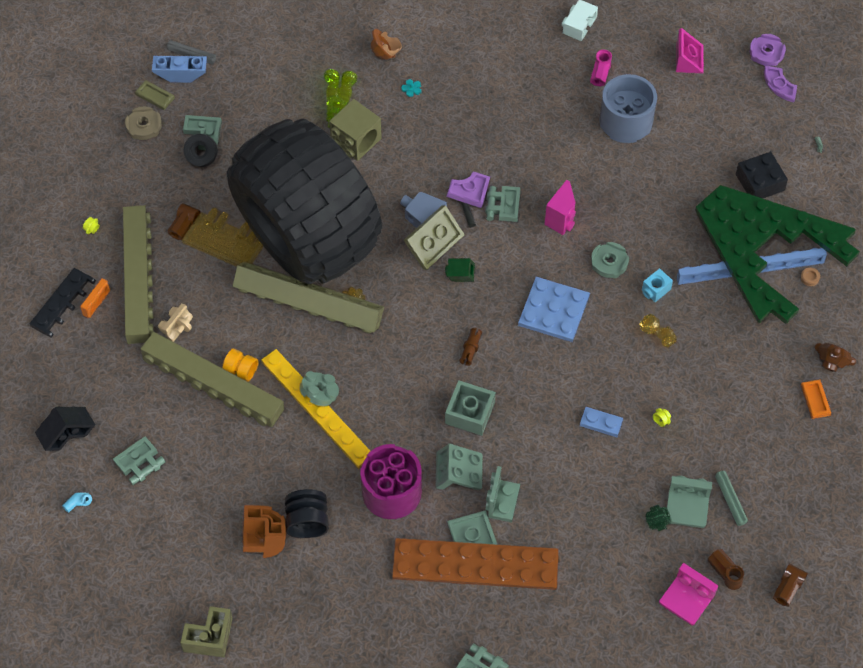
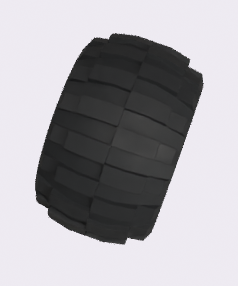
[226,118,382,284]

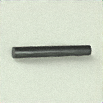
[460,201,476,228]

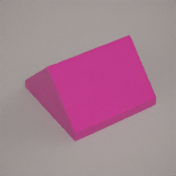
[676,28,703,73]

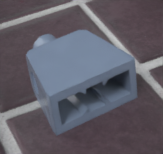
[400,192,447,228]

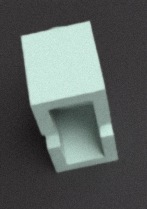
[562,0,598,41]

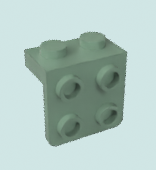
[666,476,712,528]

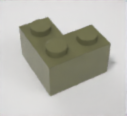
[181,607,233,658]

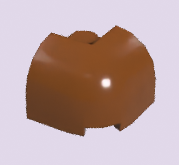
[242,505,286,558]

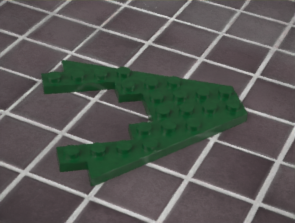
[695,185,860,324]

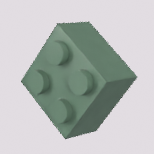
[445,380,496,436]

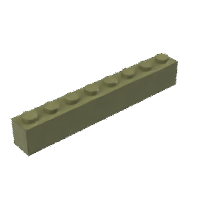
[123,205,154,344]
[233,262,384,333]
[141,332,285,427]

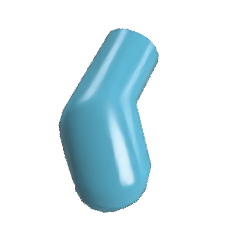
[62,493,92,513]

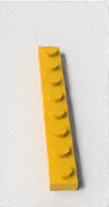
[261,349,370,469]

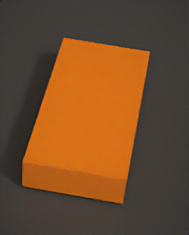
[80,278,110,318]
[801,380,831,419]

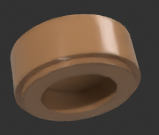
[801,268,820,286]

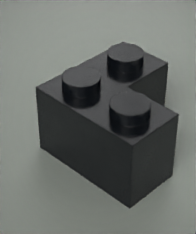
[35,406,96,451]

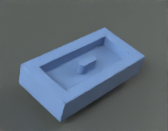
[580,407,623,437]

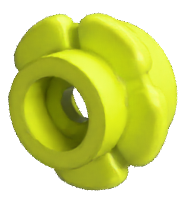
[83,217,100,234]
[653,408,671,427]

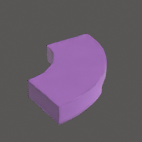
[764,65,797,102]

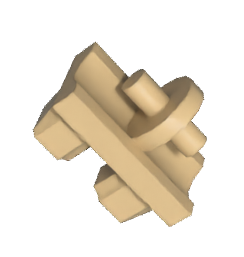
[158,303,193,342]

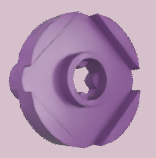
[749,34,786,66]

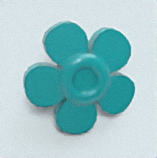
[402,79,421,97]

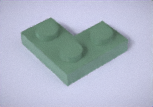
[183,115,222,150]

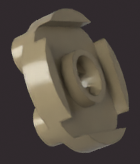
[125,106,162,140]

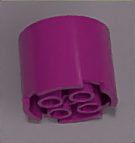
[360,444,422,519]

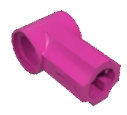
[590,50,612,87]

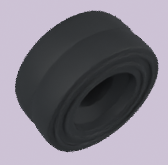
[183,134,218,167]

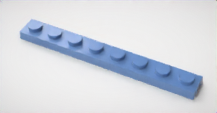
[677,248,827,285]

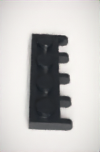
[29,268,96,338]

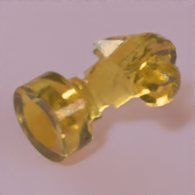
[640,314,677,347]

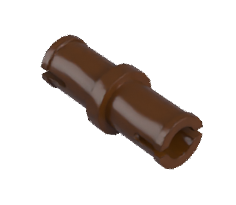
[460,328,482,366]

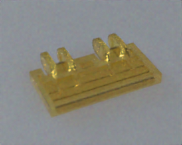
[182,207,264,267]

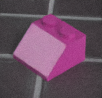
[545,180,576,235]

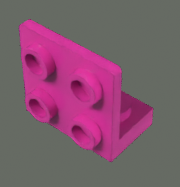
[659,563,718,626]

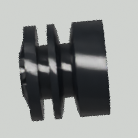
[285,489,329,539]

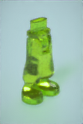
[324,69,357,128]

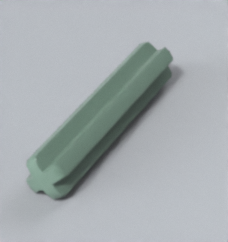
[715,471,748,526]

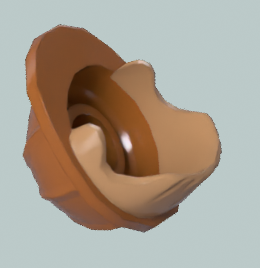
[371,29,402,60]

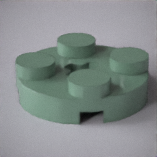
[591,242,629,278]
[300,371,339,406]

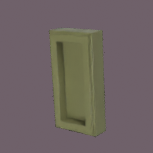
[135,80,175,110]

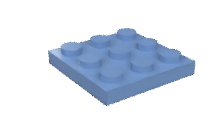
[518,277,590,342]

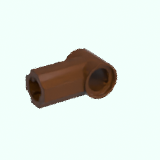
[168,203,201,240]
[707,549,744,590]
[773,563,808,607]

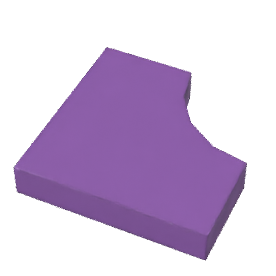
[446,171,490,208]

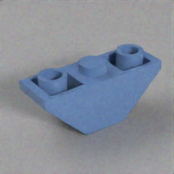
[152,56,207,83]

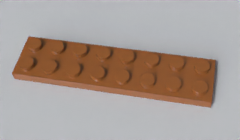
[392,538,558,590]

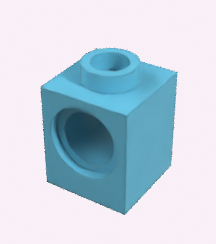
[642,268,673,302]

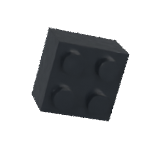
[736,151,788,198]

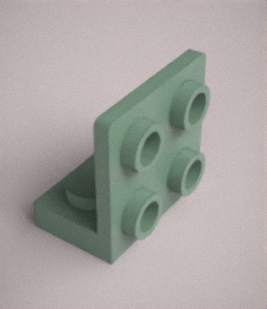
[436,444,483,490]
[485,466,520,522]

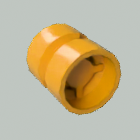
[222,348,259,382]

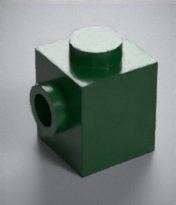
[445,258,475,282]

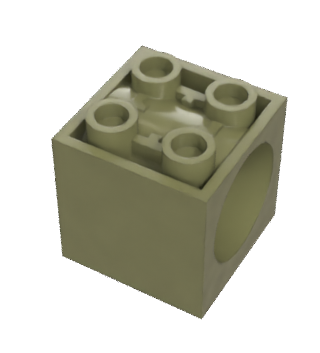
[329,99,382,161]

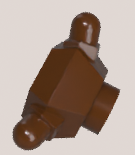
[815,343,856,372]

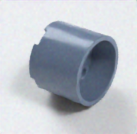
[599,74,657,143]

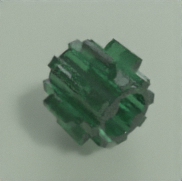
[645,505,672,531]

